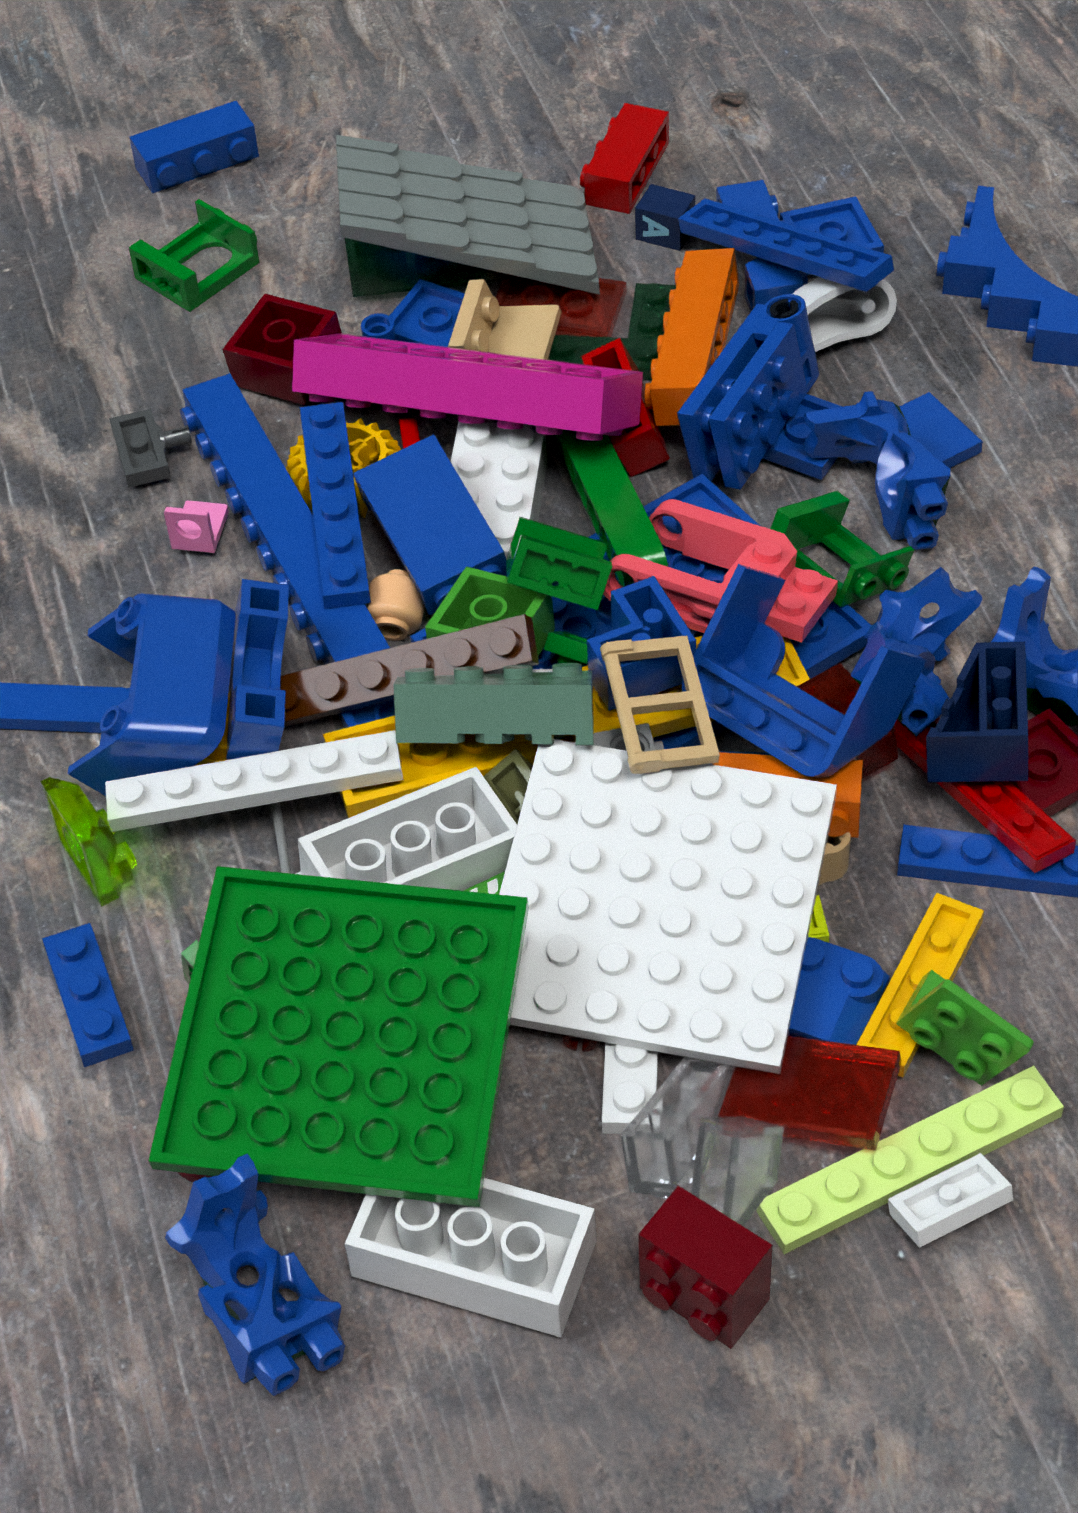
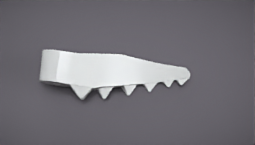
[793,277,897,353]

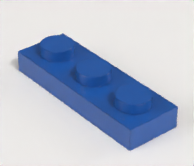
[42,923,134,1067]

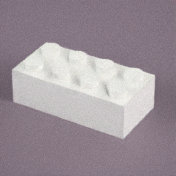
[451,421,548,558]
[298,767,517,891]
[345,1178,596,1337]

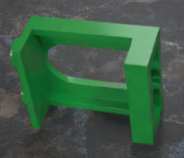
[129,199,260,312]
[770,491,915,607]
[506,517,612,610]

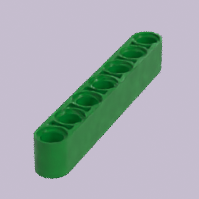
[551,429,668,587]

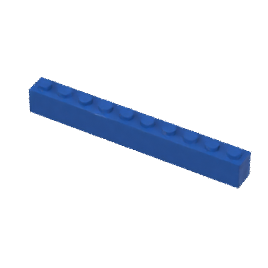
[180,373,390,664]

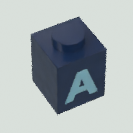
[635,184,695,251]

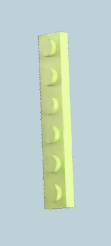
[756,1066,1064,1254]

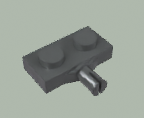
[109,409,192,488]

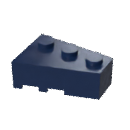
[926,642,1028,782]

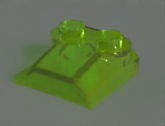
[40,777,138,907]

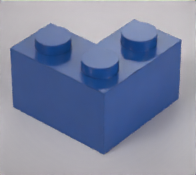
[587,576,696,711]

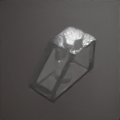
[691,1117,784,1226]

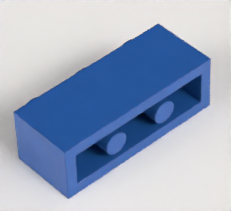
[129,101,259,193]

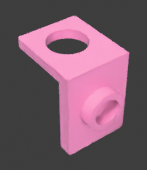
[164,500,229,553]

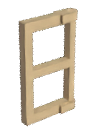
[600,635,720,774]

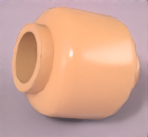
[365,569,424,641]

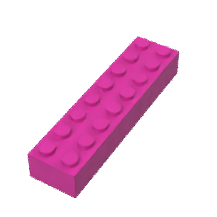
[292,333,643,441]

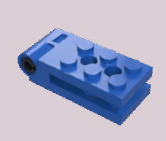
[677,294,819,490]

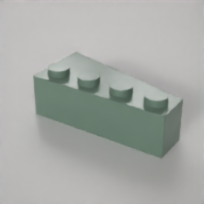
[393,663,594,745]

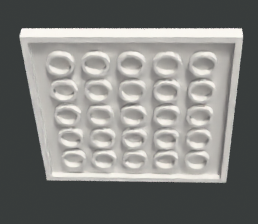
[499,739,837,1074]

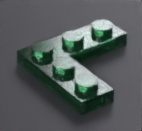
[548,283,676,381]

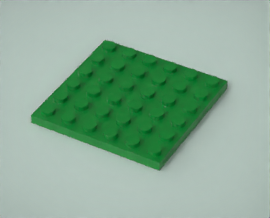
[148,866,529,1207]

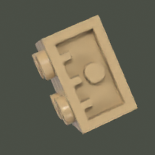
[448,279,562,360]

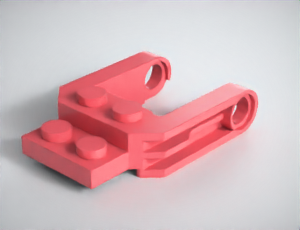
[603,499,838,643]

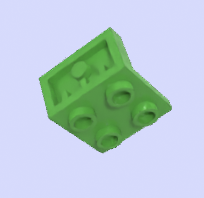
[896,970,1034,1086]

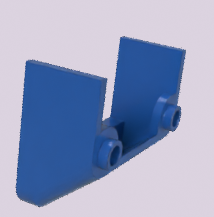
[682,564,927,778]
[68,593,236,796]

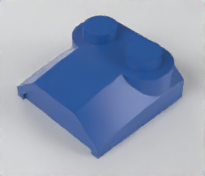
[787,937,890,1068]

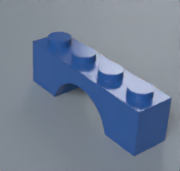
[716,180,808,312]
[226,579,289,759]

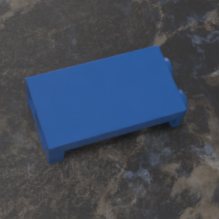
[353,434,507,615]

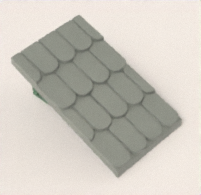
[336,135,600,297]

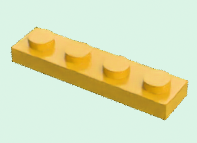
[854,893,984,1077]

